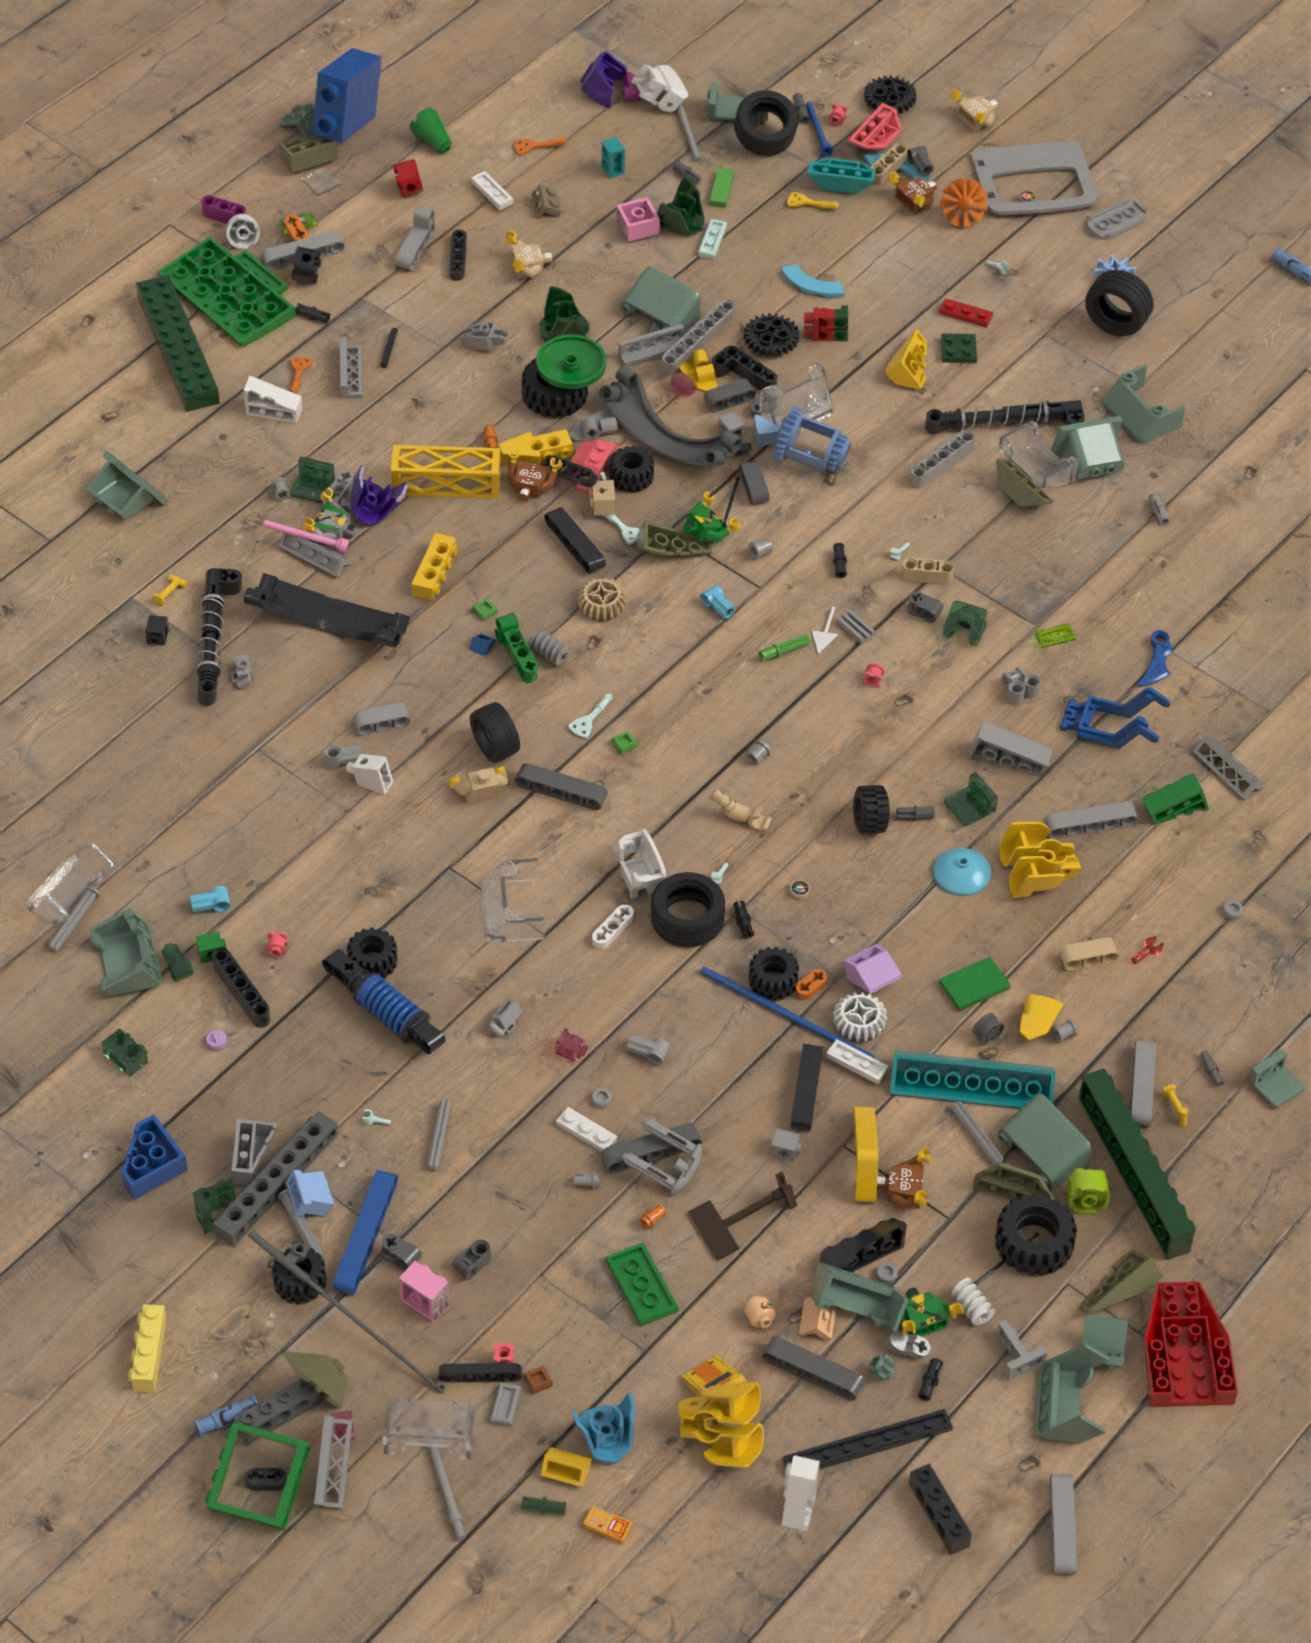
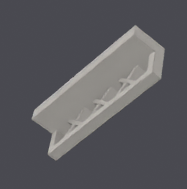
[618,324,684,368]
[340,337,362,399]
[278,532,353,577]
[1193,734,1265,799]
[314,1416,353,1509]

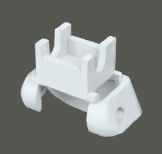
[631,64,688,113]
[617,829,667,899]

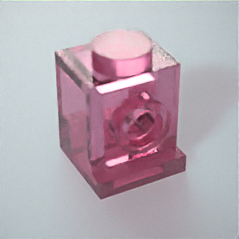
[556,1028,588,1063]
[330,1410,355,1445]

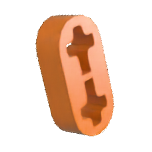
[284,214,308,242]
[795,969,827,1000]

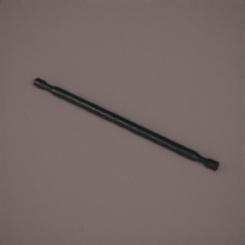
[722,477,740,527]
[974,1232,1039,1286]

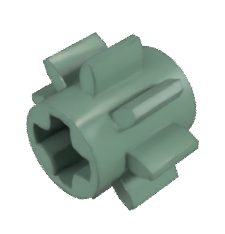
[869,1354,895,1382]

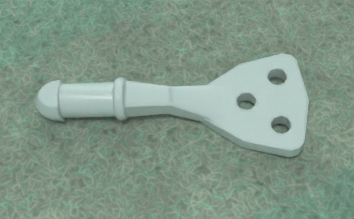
[601,514,640,545]
[568,694,613,739]

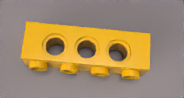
[411,533,458,601]

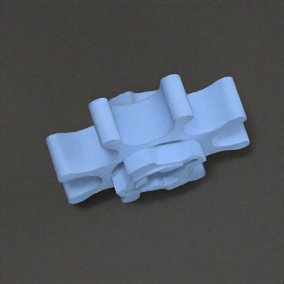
[1093,254,1136,277]

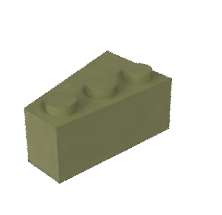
[278,136,338,173]

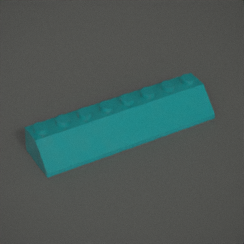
[890,1050,1056,1108]

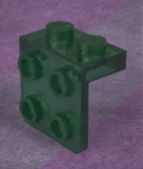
[290,456,335,503]

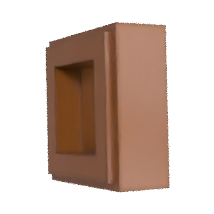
[524,1366,553,1394]

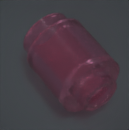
[671,372,697,396]

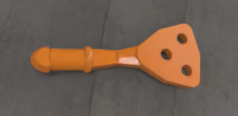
[515,137,566,156]
[290,357,313,394]

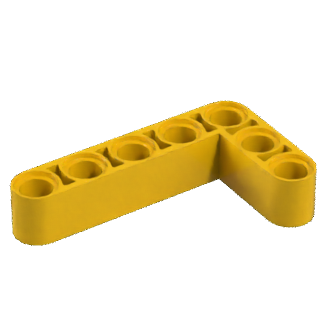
[853,1107,878,1202]

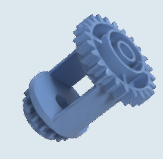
[773,406,851,472]

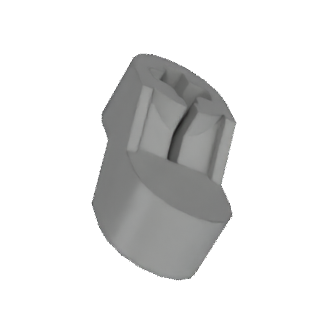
[886,1331,930,1359]

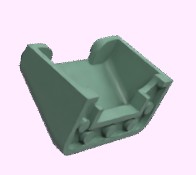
[621,266,701,336]
[90,908,163,996]
[998,1093,1091,1192]

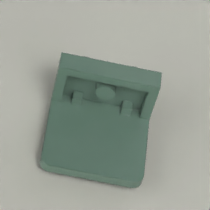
[706,82,743,121]
[279,103,315,138]
[1249,1049,1305,1108]
[1082,1314,1128,1369]

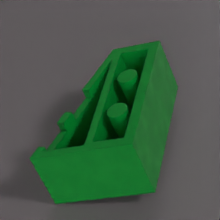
[1142,773,1209,825]

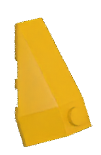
[885,328,927,390]

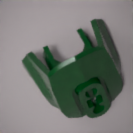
[657,176,704,234]
[539,286,590,342]

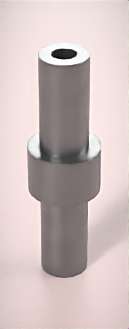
[1200,1050,1224,1086]

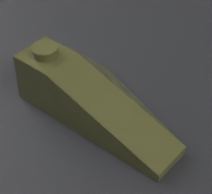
[637,521,712,555]
[1079,1249,1164,1314]
[283,1351,347,1409]

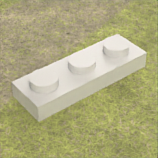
[471,171,513,210]
[826,1039,889,1084]
[556,1107,618,1152]

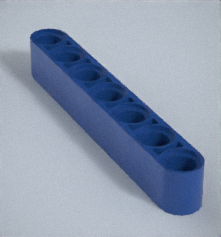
[333,1170,398,1295]

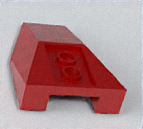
[1144,1281,1238,1407]

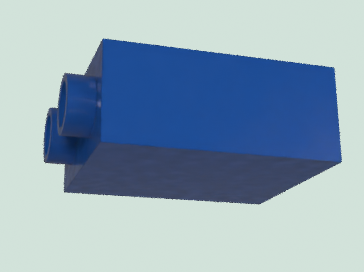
[312,48,382,143]

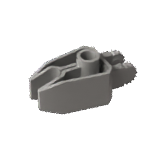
[460,322,509,351]

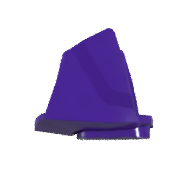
[580,51,628,108]
[351,465,408,525]

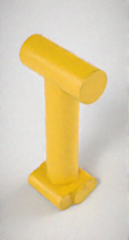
[153,574,188,606]
[1163,1084,1188,1127]

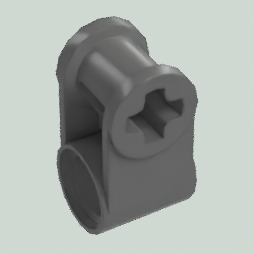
[907,591,944,623]
[382,1234,422,1271]
[452,1239,491,1280]

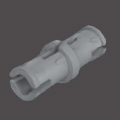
[1148,492,1170,526]

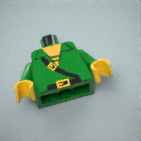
[683,491,740,543]
[899,1287,964,1337]

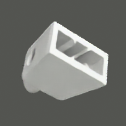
[346,754,393,795]

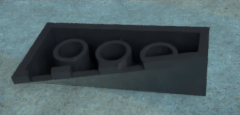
[820,1218,907,1273]

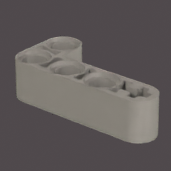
[395,207,435,270]

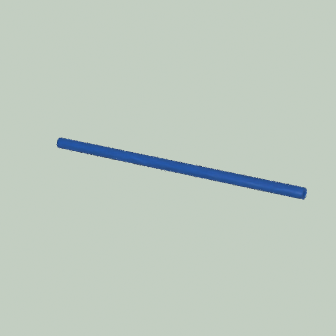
[700,966,875,1058]

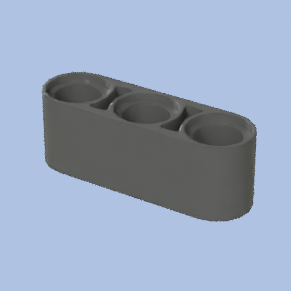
[704,379,757,412]
[739,460,769,504]

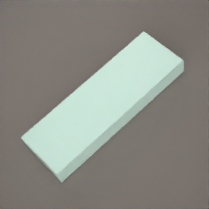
[698,219,727,260]

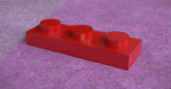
[939,298,993,328]

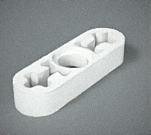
[592,905,634,949]

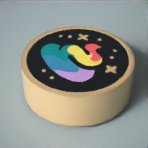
[790,880,810,900]

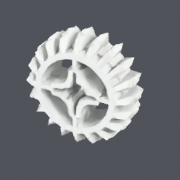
[833,991,887,1042]

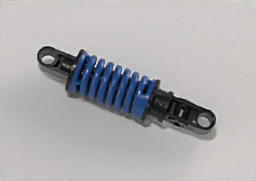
[322,949,446,1054]

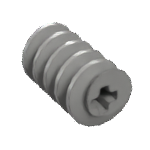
[529,631,570,666]

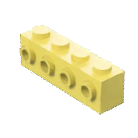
[128,1304,167,1393]

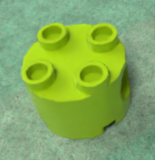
[1067,1168,1110,1215]

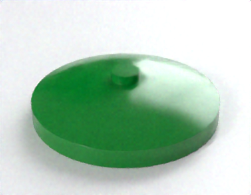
[536,334,606,389]

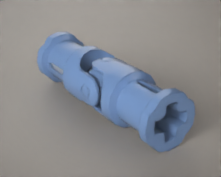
[1271,247,1311,285]
[193,1394,258,1438]

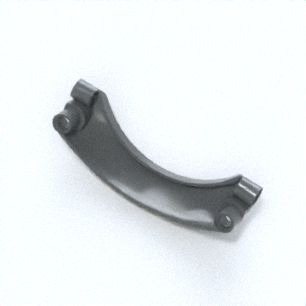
[599,366,743,466]

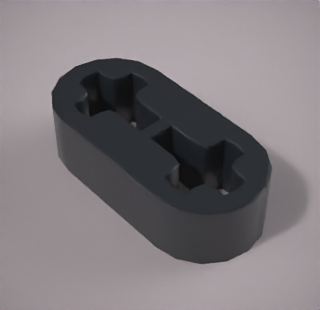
[245,1468,287,1491]

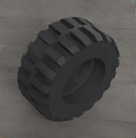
[522,358,588,418]
[995,1194,1077,1276]

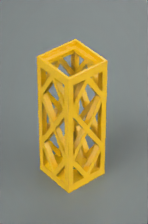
[391,445,501,499]

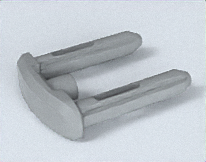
[622,1118,702,1194]

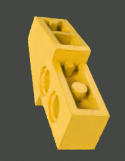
[499,429,573,466]

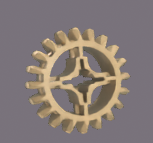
[577,577,627,621]

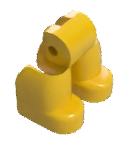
[999,822,1081,898]
[678,1381,764,1468]

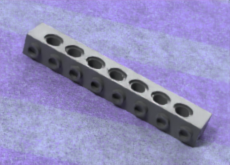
[213,1111,338,1247]

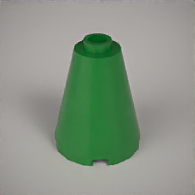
[409,108,452,153]

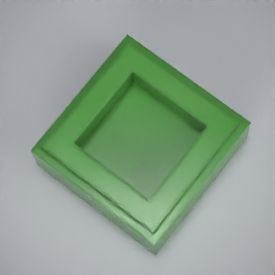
[472,598,498,621]
[612,731,638,755]

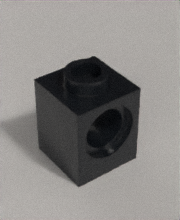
[145,615,169,645]

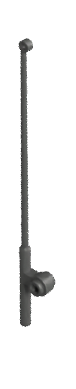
[248,1230,446,1393]

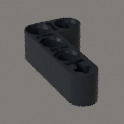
[712,345,778,393]

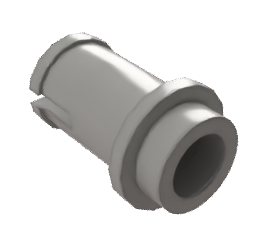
[574,1172,600,1189]

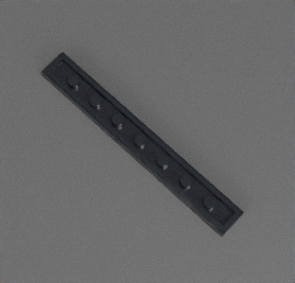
[783,1409,953,1470]

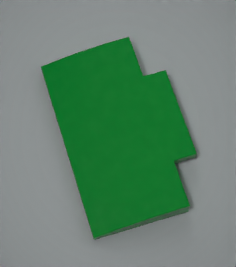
[157,236,296,346]

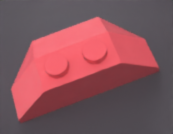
[848,103,901,152]
[570,440,622,494]

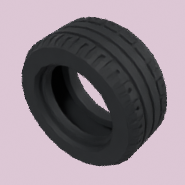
[734,90,798,156]
[1085,270,1154,336]
[651,872,725,947]

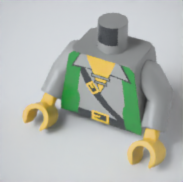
[302,488,357,540]

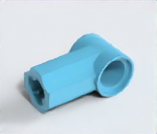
[700,585,736,619]
[190,886,231,912]

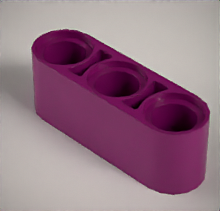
[201,195,246,224]

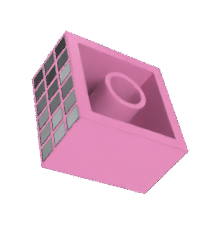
[616,197,660,242]
[399,1261,449,1322]

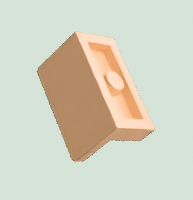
[799,1297,836,1341]

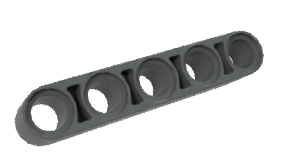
[514,763,608,810]
[601,1123,702,1173]
[762,1336,865,1401]

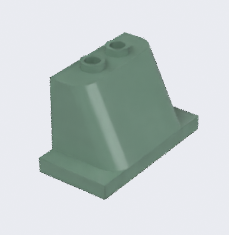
[1050,416,1125,480]
[86,451,169,520]

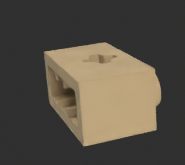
[589,480,615,515]

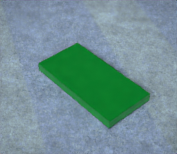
[605,1242,679,1327]

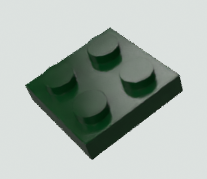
[941,333,977,363]

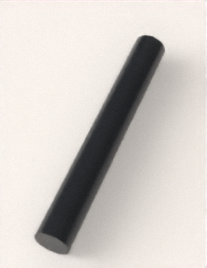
[380,327,398,368]

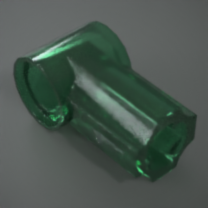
[161,943,194,982]

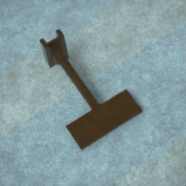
[688,1171,798,1261]

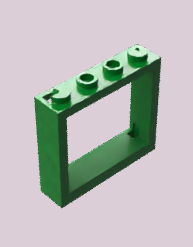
[205,1422,311,1531]

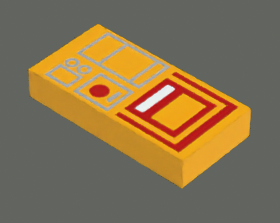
[583,1506,632,1544]

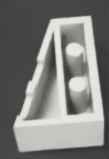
[244,375,303,423]
[782,1456,820,1531]

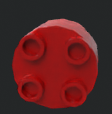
[392,159,424,197]

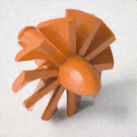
[940,178,988,227]

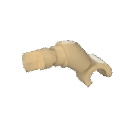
[708,789,772,832]

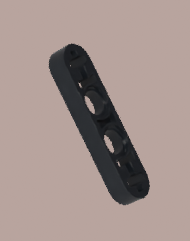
[449,229,467,281]
[542,455,598,487]
[438,1363,522,1383]

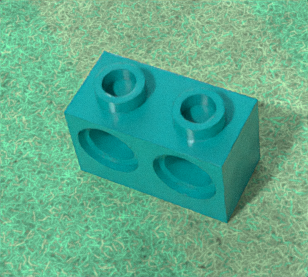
[601,137,625,179]

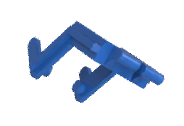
[1060,687,1171,748]

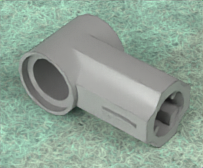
[324,745,362,770]
[627,1034,670,1065]

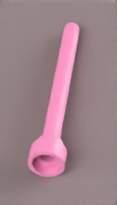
[262,520,349,554]

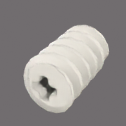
[951,1278,995,1325]

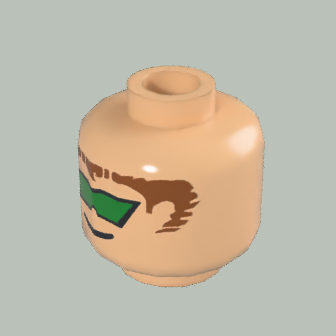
[744,1296,776,1328]

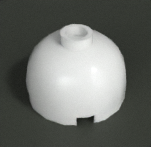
[226,214,260,249]

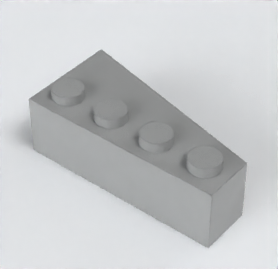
[966,721,1053,777]

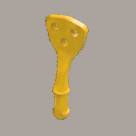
[787,192,839,210]

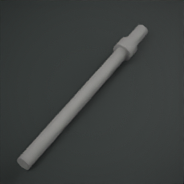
[676,102,701,162]
[423,1425,466,1540]

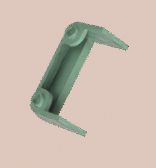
[1103,364,1186,444]
[812,1262,908,1332]
[1035,1343,1109,1443]

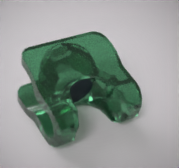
[943,600,987,646]

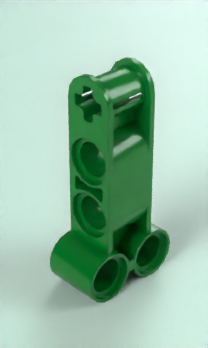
[495,612,538,683]

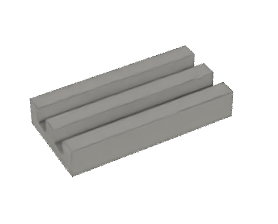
[837,610,875,644]

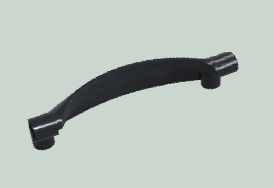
[244,573,411,648]

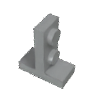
[997,1320,1047,1380]

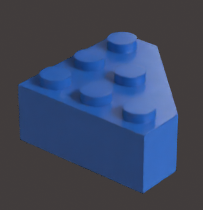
[121,1114,188,1200]

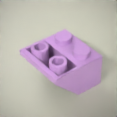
[844,944,902,994]

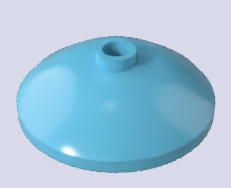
[933,848,991,896]

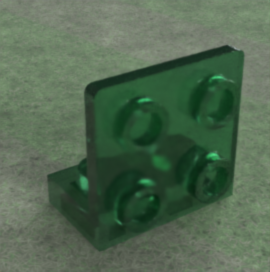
[944,772,998,826]
[193,1178,235,1234]

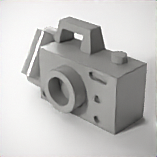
[231,655,253,689]
[488,999,523,1037]

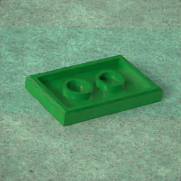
[939,957,1011,1011]

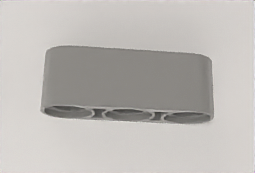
[353,703,411,736]

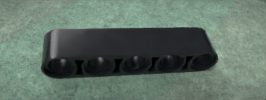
[544,507,606,574]
[212,947,270,1028]
[790,1044,823,1130]

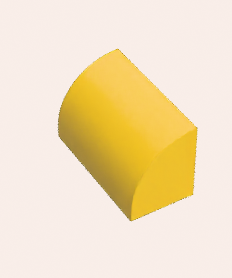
[540,1447,592,1487]

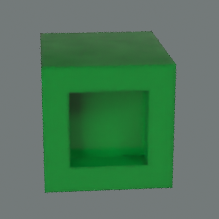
[196,931,227,963]

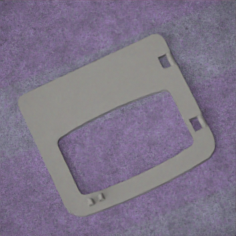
[971,141,1098,215]

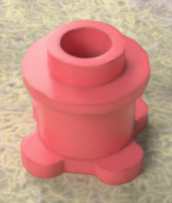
[828,104,847,125]
[863,663,885,688]
[266,932,288,957]
[493,1342,515,1363]

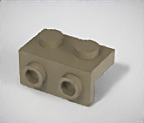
[531,184,562,218]

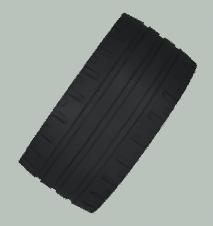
[469,702,520,763]

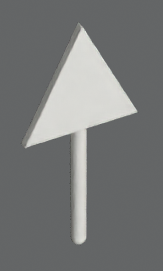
[812,606,838,654]

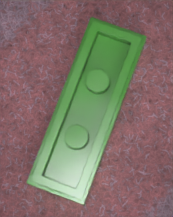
[710,168,734,207]

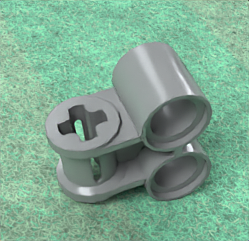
[1001,666,1041,706]

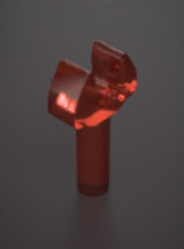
[1131,936,1164,964]

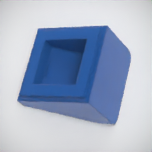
[470,633,496,656]

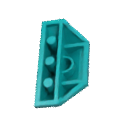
[808,158,876,194]

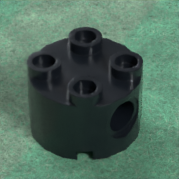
[292,246,321,283]

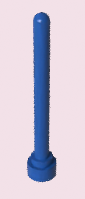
[806,102,834,157]

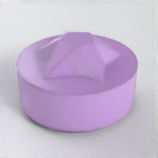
[206,1030,227,1051]

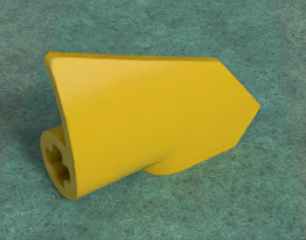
[679,349,718,392]
[1020,994,1063,1041]

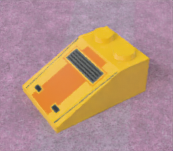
[681,1355,747,1425]

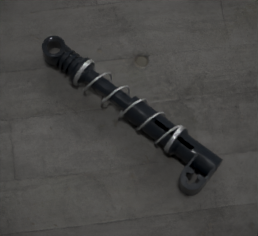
[925,400,1085,434]
[197,568,242,705]

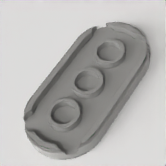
[1087,200,1146,240]

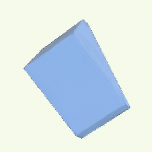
[754,414,779,446]

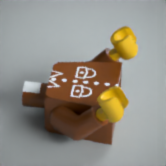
[887,172,937,215]
[508,449,562,501]
[877,1147,932,1210]

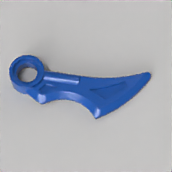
[1138,630,1173,686]

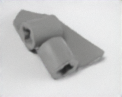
[569,407,618,442]

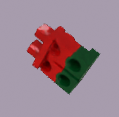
[804,305,848,342]

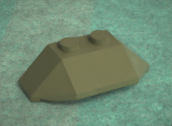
[996,458,1053,508]
[973,1162,1054,1200]

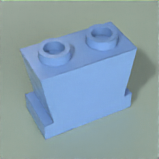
[285,1170,334,1217]

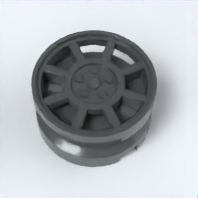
[972,1013,1004,1044]

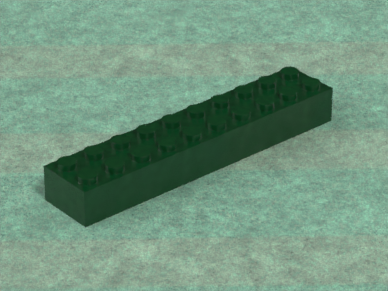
[136,275,220,412]
[1079,1068,1196,1260]

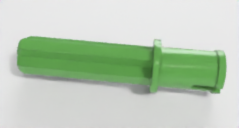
[758,634,810,662]

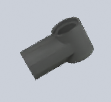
[908,146,934,176]

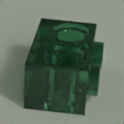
[101,1028,148,1077]

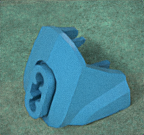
[572,1393,635,1463]

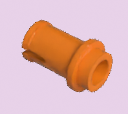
[640,1204,666,1229]

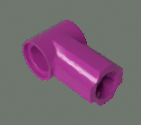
[622,72,641,101]

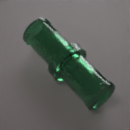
[521,1496,566,1516]

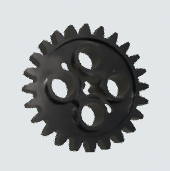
[864,75,917,114]
[744,313,799,358]

